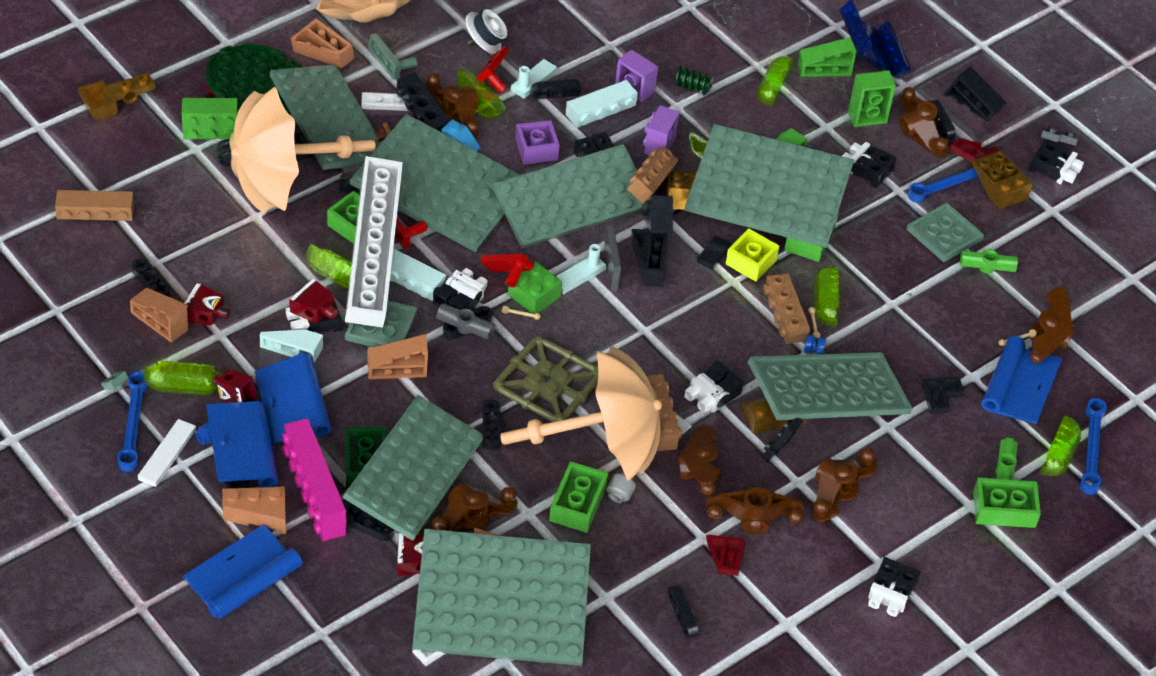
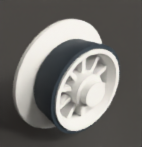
[466,8,508,54]

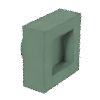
[101,371,129,390]

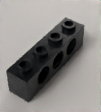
[395,72,450,132]

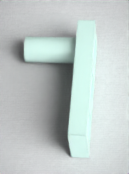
[511,59,557,99]
[556,244,606,294]

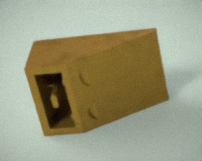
[972,151,1033,210]
[667,169,697,210]

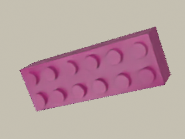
[282,418,346,542]

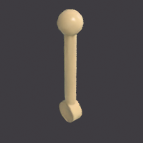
[501,306,541,320]
[808,307,821,338]
[999,330,1037,346]

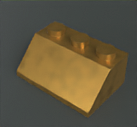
[739,397,808,434]

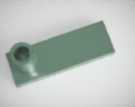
[368,33,417,80]

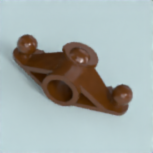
[424,73,479,139]
[899,87,949,157]
[1029,287,1075,364]
[679,425,722,496]
[813,448,877,522]
[432,483,518,532]
[706,487,805,535]

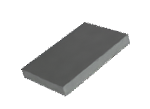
[604,225,621,292]

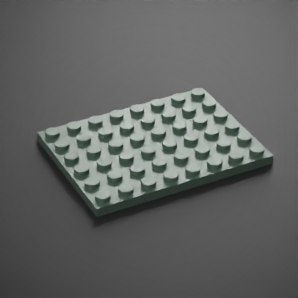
[349,114,520,253]
[684,124,854,248]
[412,529,591,666]

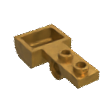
[78,73,156,120]

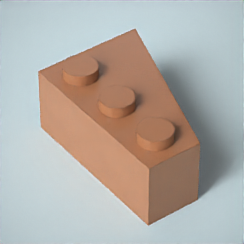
[291,19,354,68]
[130,288,188,343]
[367,334,428,379]
[222,487,286,534]

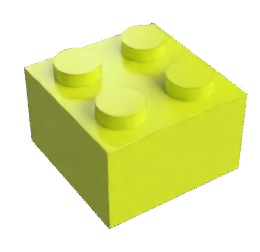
[726,228,779,282]

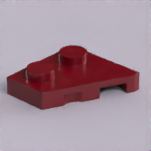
[950,138,997,163]
[706,534,746,576]

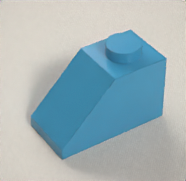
[442,119,481,152]

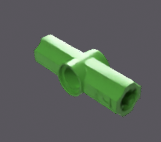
[960,249,1018,274]
[995,437,1018,480]

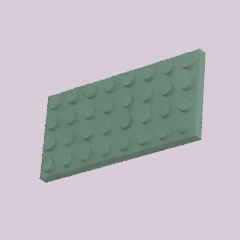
[270,64,382,170]
[492,144,644,249]
[748,352,913,420]
[343,395,483,541]

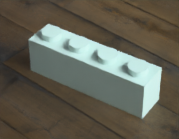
[566,80,638,128]
[390,248,446,301]

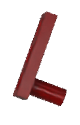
[476,46,509,94]
[394,218,427,249]
[480,254,534,288]

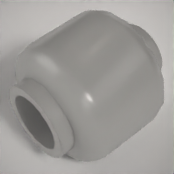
[606,472,636,503]

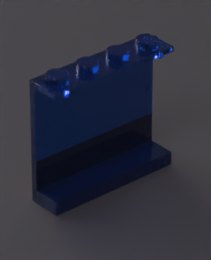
[839,0,911,79]

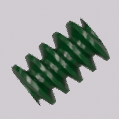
[676,65,715,95]

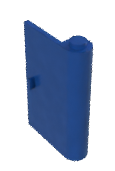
[981,336,1062,424]
[254,353,332,445]
[206,401,279,487]
[183,524,303,619]

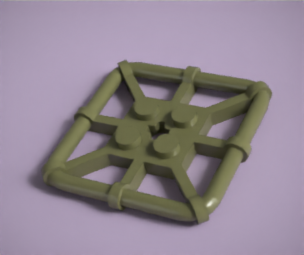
[493,336,598,422]

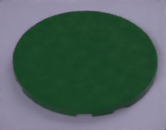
[205,43,303,115]

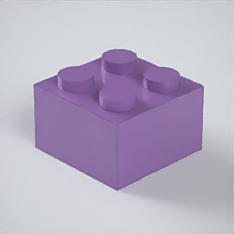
[615,50,658,102]
[643,105,680,155]
[515,120,560,165]

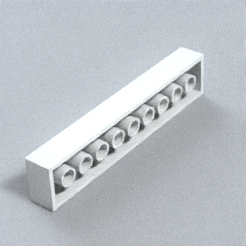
[345,156,403,328]

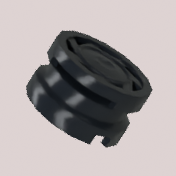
[216,139,231,167]

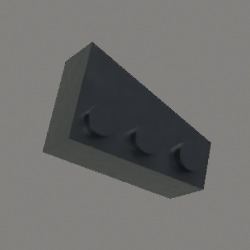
[943,66,1007,122]
[641,195,673,233]
[631,229,668,287]

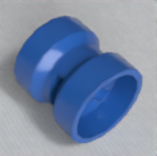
[804,334,826,354]

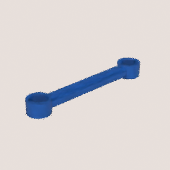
[908,168,978,203]
[117,371,149,472]
[1079,398,1107,495]

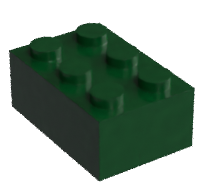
[345,427,386,490]

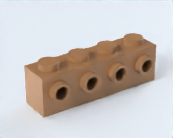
[627,146,678,204]
[55,190,134,221]
[763,274,810,344]
[647,374,682,451]

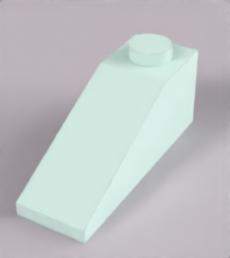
[260,329,323,363]

